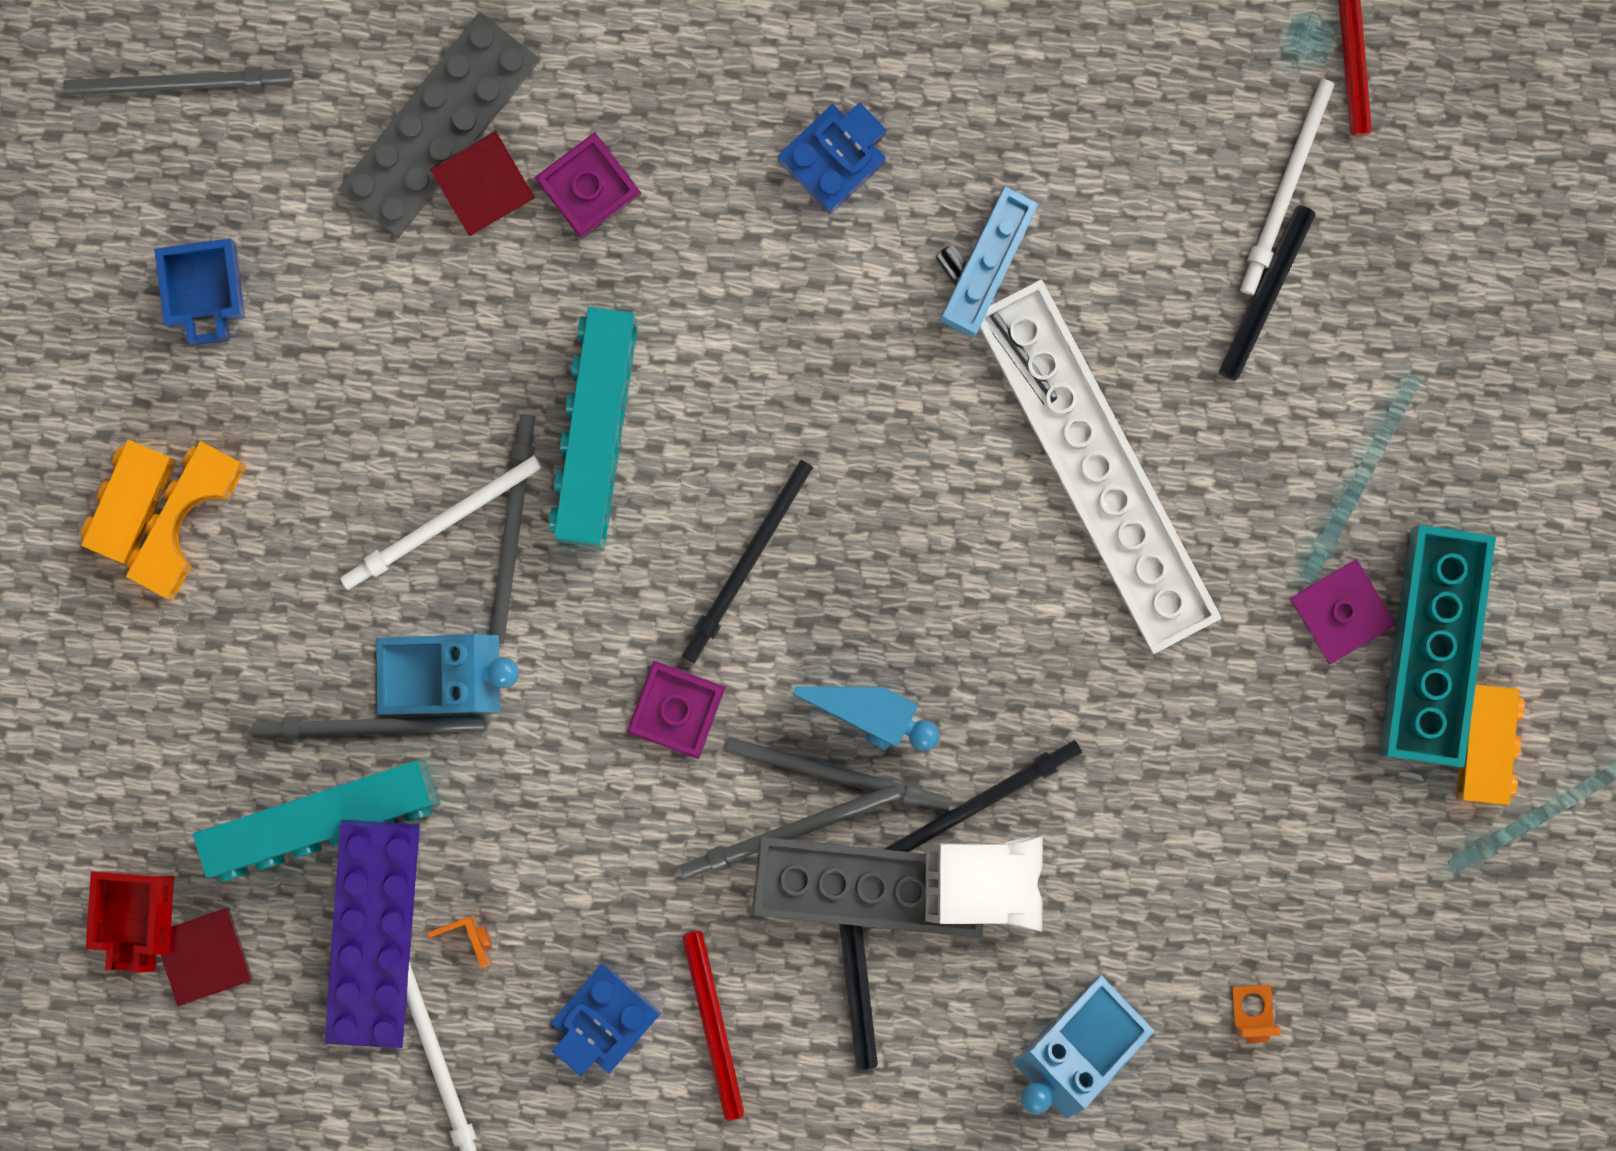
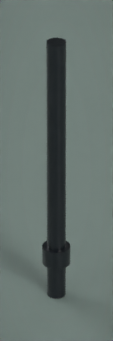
[682,460,814,664]
[883,740,1082,852]

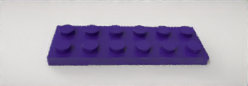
[325,819,420,1048]

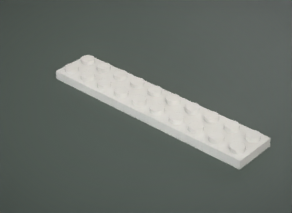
[979,279,1222,655]

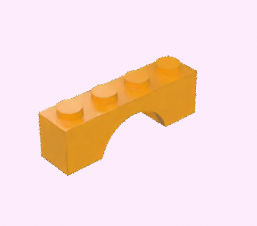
[126,441,247,600]

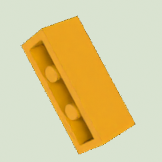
[81,439,177,564]
[1456,685,1525,805]

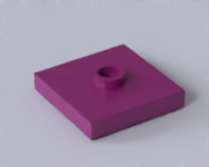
[534,132,642,240]
[1289,559,1397,664]
[627,660,726,759]

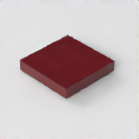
[430,130,535,236]
[160,907,253,1007]

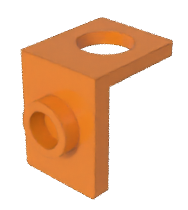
[427,915,492,968]
[1232,984,1281,1043]

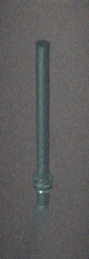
[1301,374,1422,582]
[1448,762,1616,874]

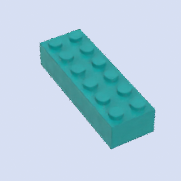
[548,307,638,549]
[1379,525,1496,767]
[192,760,440,883]

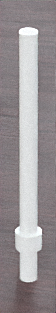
[1240,79,1335,296]
[340,455,542,590]
[406,962,477,1151]

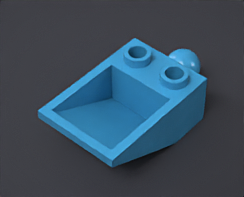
[376,634,519,715]
[793,686,940,751]
[1012,975,1155,1119]

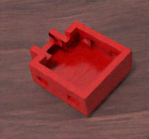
[85,871,175,973]

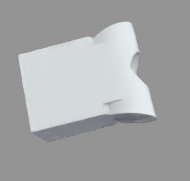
[925,835,1043,932]

